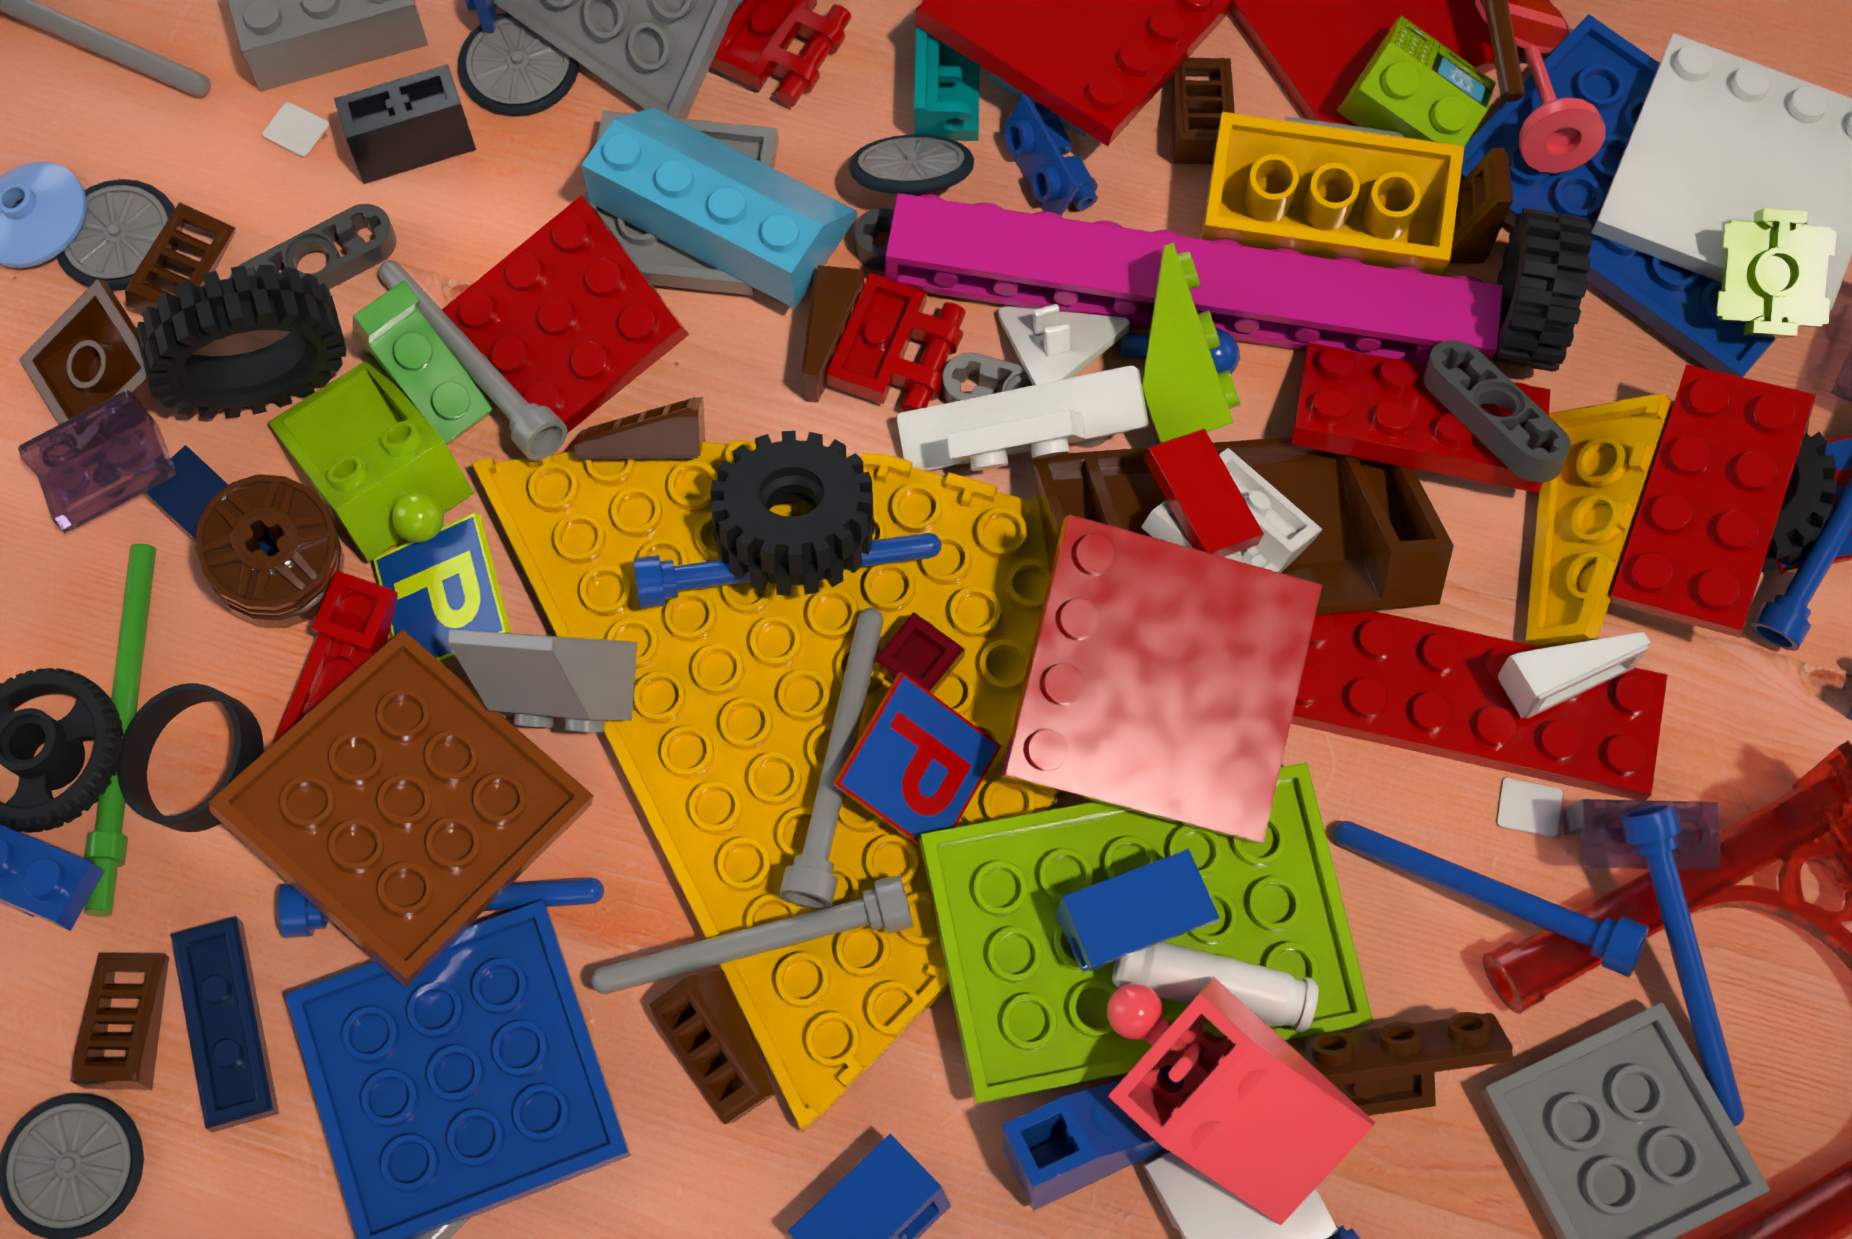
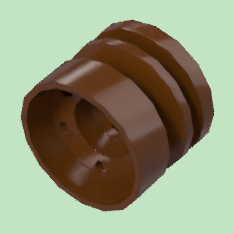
[195,474,344,628]

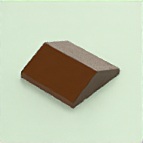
[19,279,153,452]

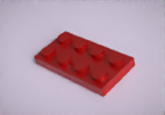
[1291,343,1551,493]
[1611,364,1816,638]

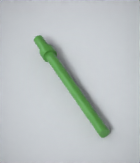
[84,544,156,917]

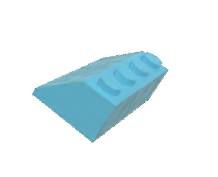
[581,108,857,309]

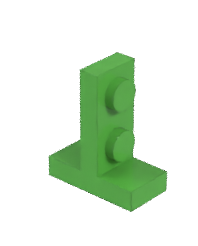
[352,280,495,445]

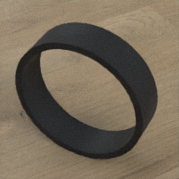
[117,683,264,832]

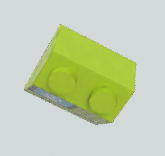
[1337,16,1496,146]

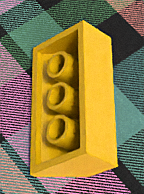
[1201,112,1465,276]

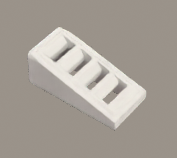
[1498,632,1651,719]

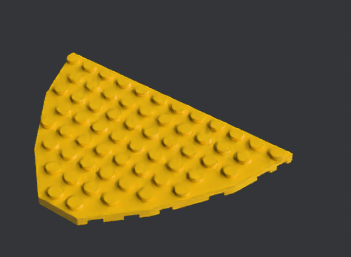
[472,439,1059,1132]

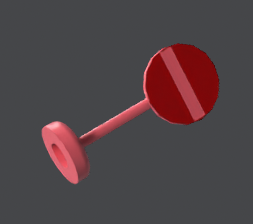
[1475,0,1605,173]

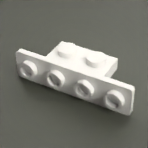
[897,366,1148,471]

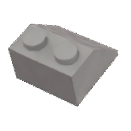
[448,629,637,732]

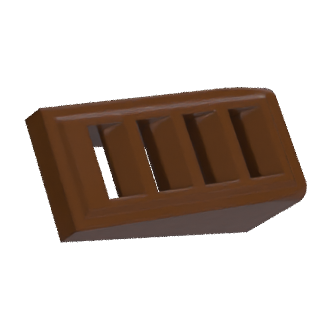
[1172,58,1235,164]
[1449,148,1513,263]
[125,202,236,313]
[801,265,865,403]
[574,397,705,459]
[70,953,169,1090]
[649,970,776,1125]

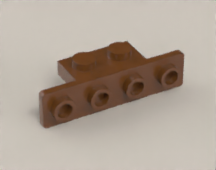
[1287,1012,1513,1116]

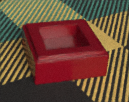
[874,612,965,694]

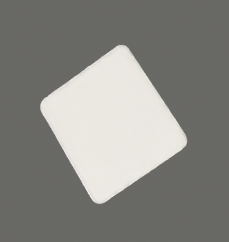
[262,102,329,157]
[1497,778,1563,837]

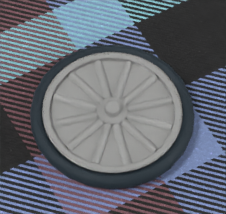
[458,12,579,116]
[849,134,974,195]
[57,179,178,291]
[0,1093,144,1239]

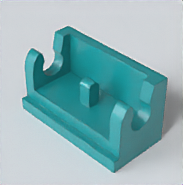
[914,8,979,141]

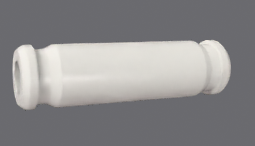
[1112,942,1318,1033]

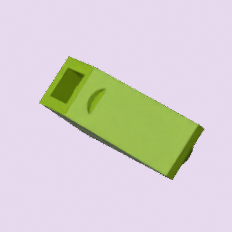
[1142,243,1240,443]

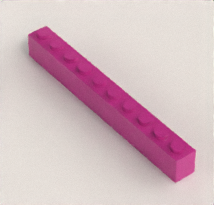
[885,193,1503,365]

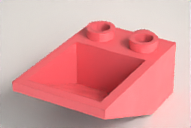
[1107,977,1375,1225]

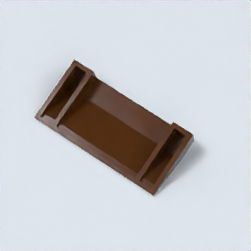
[1032,437,1454,615]

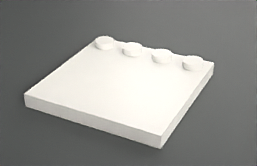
[1591,33,1852,311]

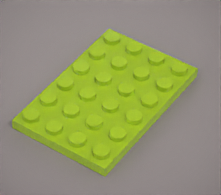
[919,762,1374,1106]

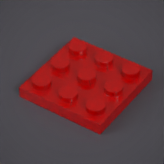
[442,195,690,434]

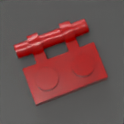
[710,0,852,107]
[826,273,966,412]

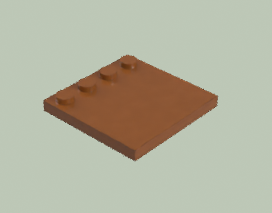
[208,629,594,988]

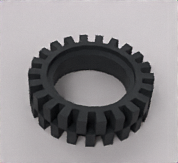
[136,265,347,418]

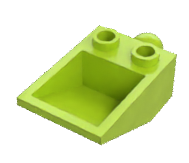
[268,357,474,562]

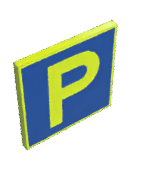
[373,513,511,663]

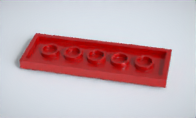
[1291,610,1668,802]

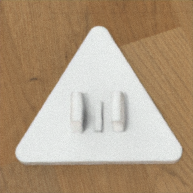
[998,304,1129,385]

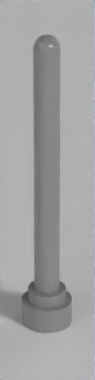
[0,0,211,97]
[379,261,567,461]
[779,608,883,909]
[592,875,914,994]

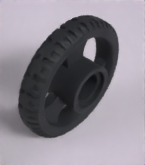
[0,668,123,833]

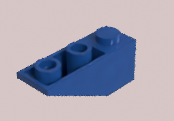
[1002,1065,1185,1211]

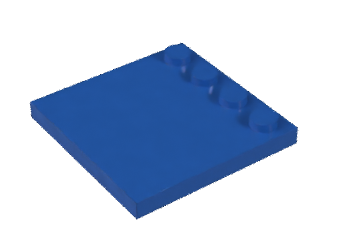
[285,900,631,1239]

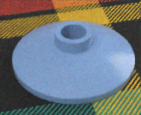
[0,162,87,268]

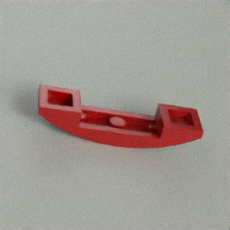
[264,570,398,752]

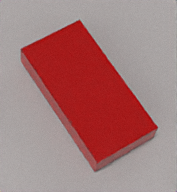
[1144,429,1264,557]

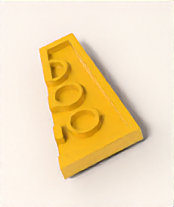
[1525,393,1673,648]

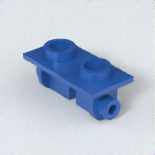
[1000,94,1098,216]

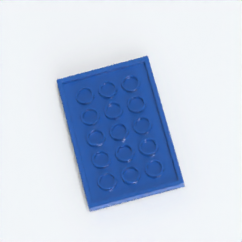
[1460,14,1777,378]

